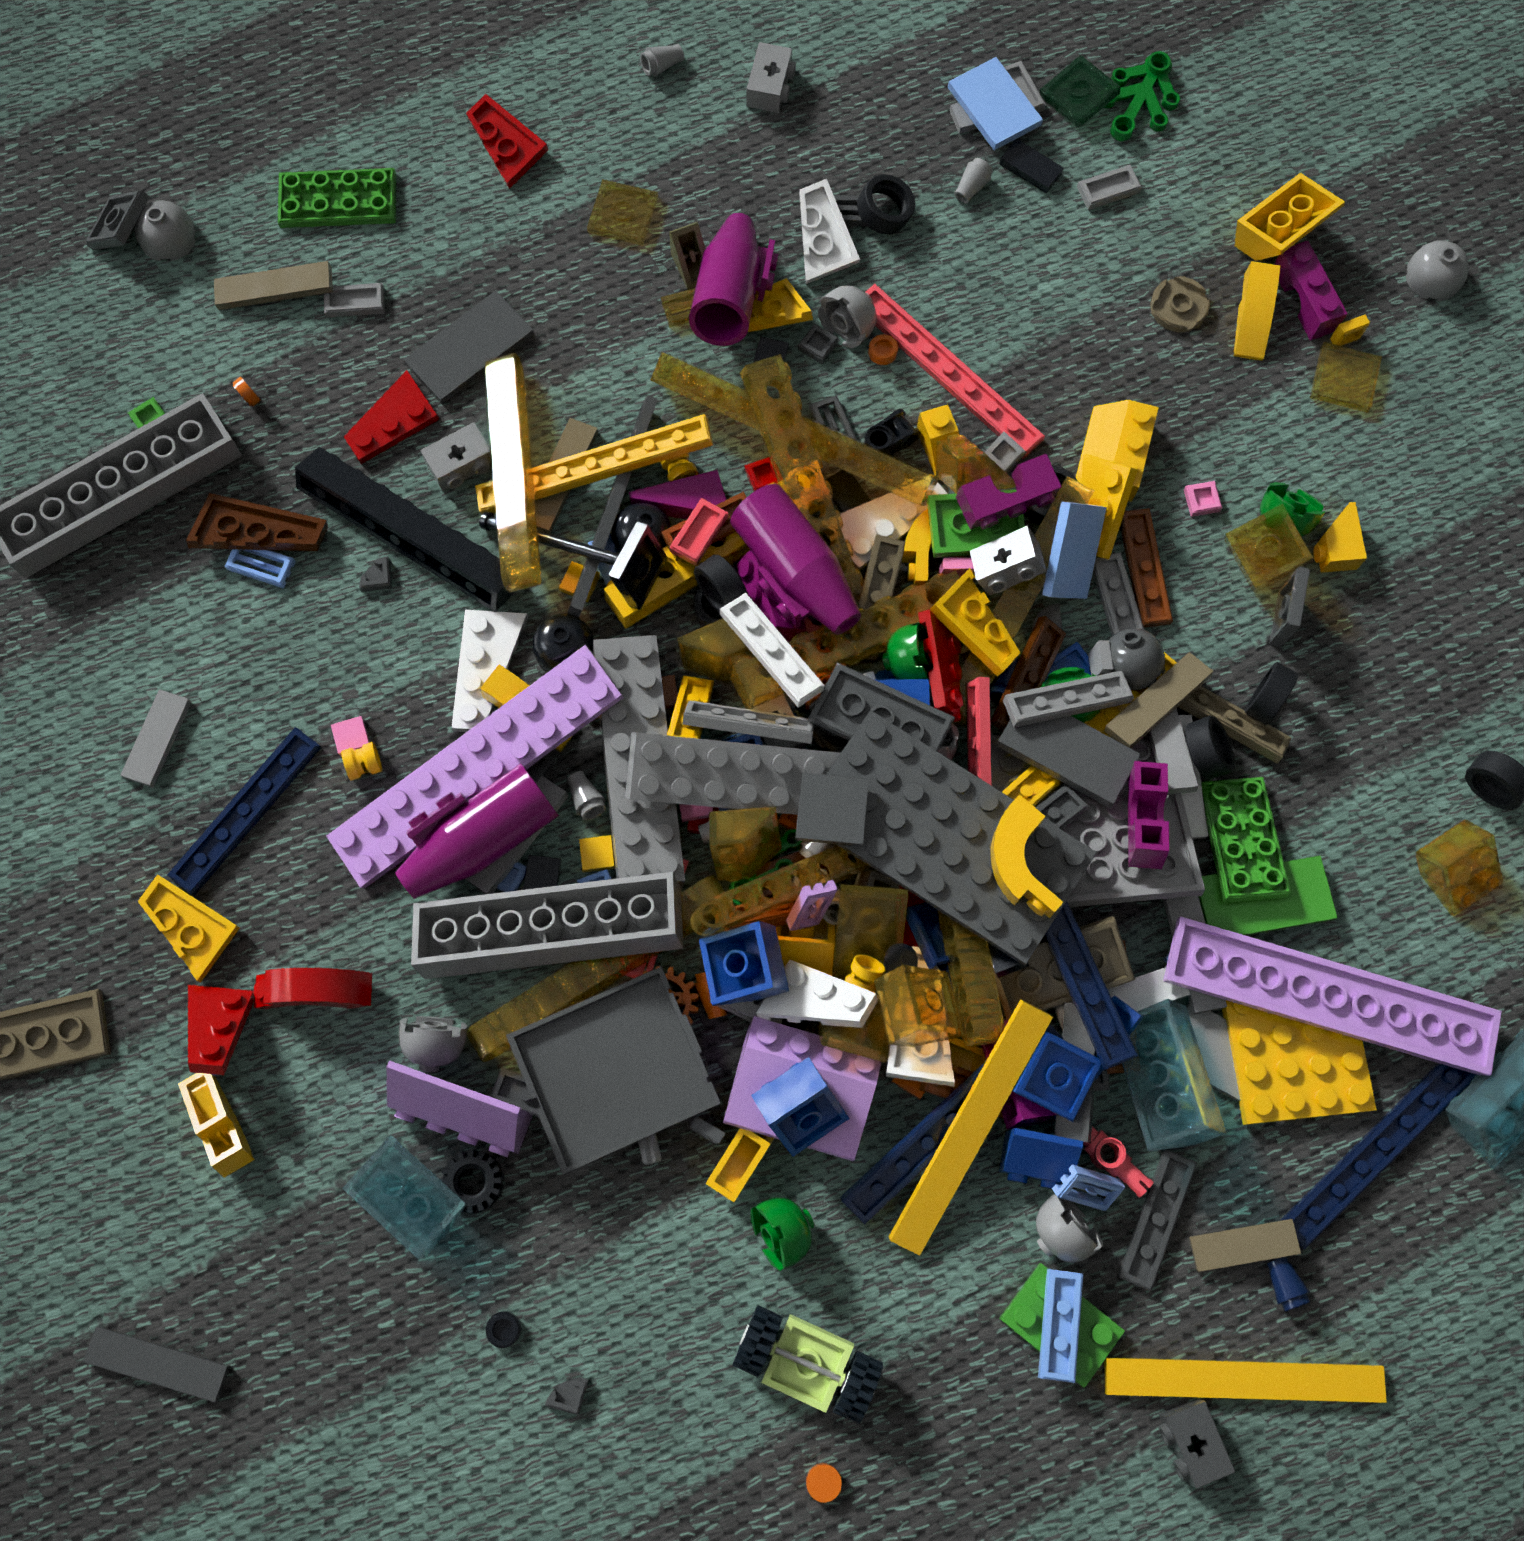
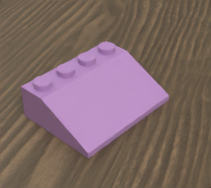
[723,1016,883,1161]
[386,1061,533,1157]

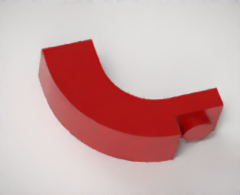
[253,968,373,1009]

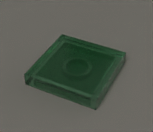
[1039,55,1121,128]

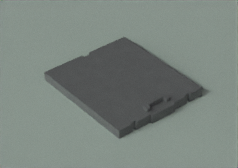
[506,966,721,1175]

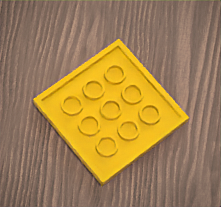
[1222,1000,1377,1125]

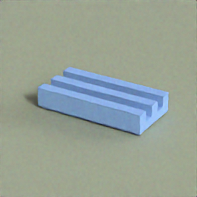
[224,549,296,589]
[1052,1164,1125,1211]

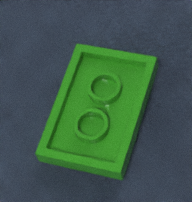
[927,490,1025,558]
[999,1263,1125,1388]

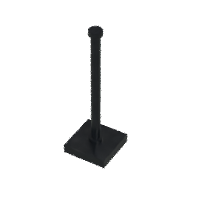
[479,512,668,610]

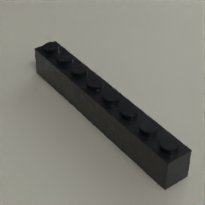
[295,447,519,612]

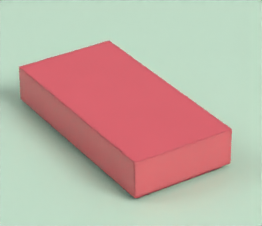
[669,498,728,566]

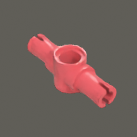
[1083,1126,1154,1198]

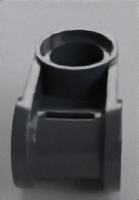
[863,409,921,463]

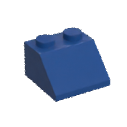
[699,921,789,1006]
[751,1057,850,1157]
[999,1128,1084,1189]

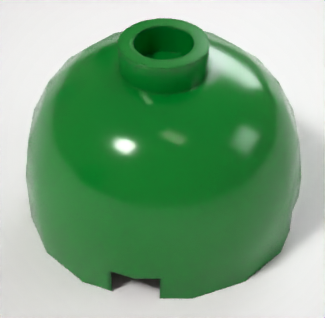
[1260,482,1325,540]
[883,622,933,684]
[750,1198,814,1271]

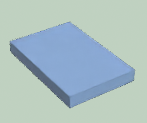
[948,57,1043,150]
[1042,502,1107,599]

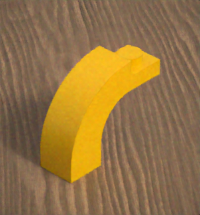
[901,508,932,592]
[991,794,1063,918]

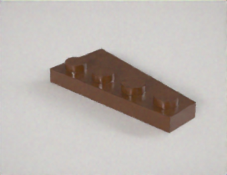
[186,493,328,551]

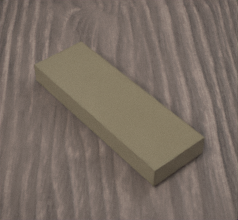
[1189,1219,1301,1272]

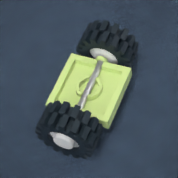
[732,1305,883,1424]

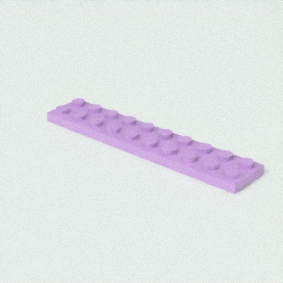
[326,645,624,888]
[1163,916,1502,1077]

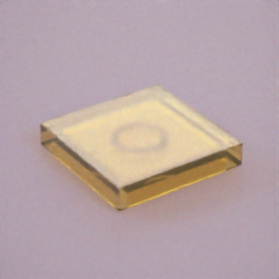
[587,179,658,246]
[1310,342,1382,413]

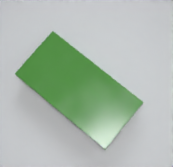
[278,168,396,228]
[1201,777,1291,903]
[1198,856,1338,936]

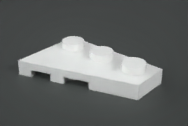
[799,179,860,284]
[756,960,878,1028]

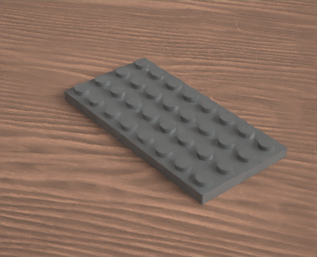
[826,710,1097,966]

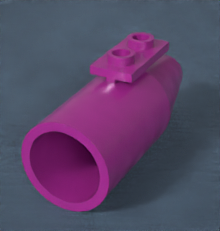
[689,213,779,346]
[730,484,861,635]
[395,763,559,899]

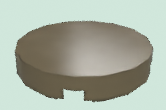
[1150,276,1210,333]

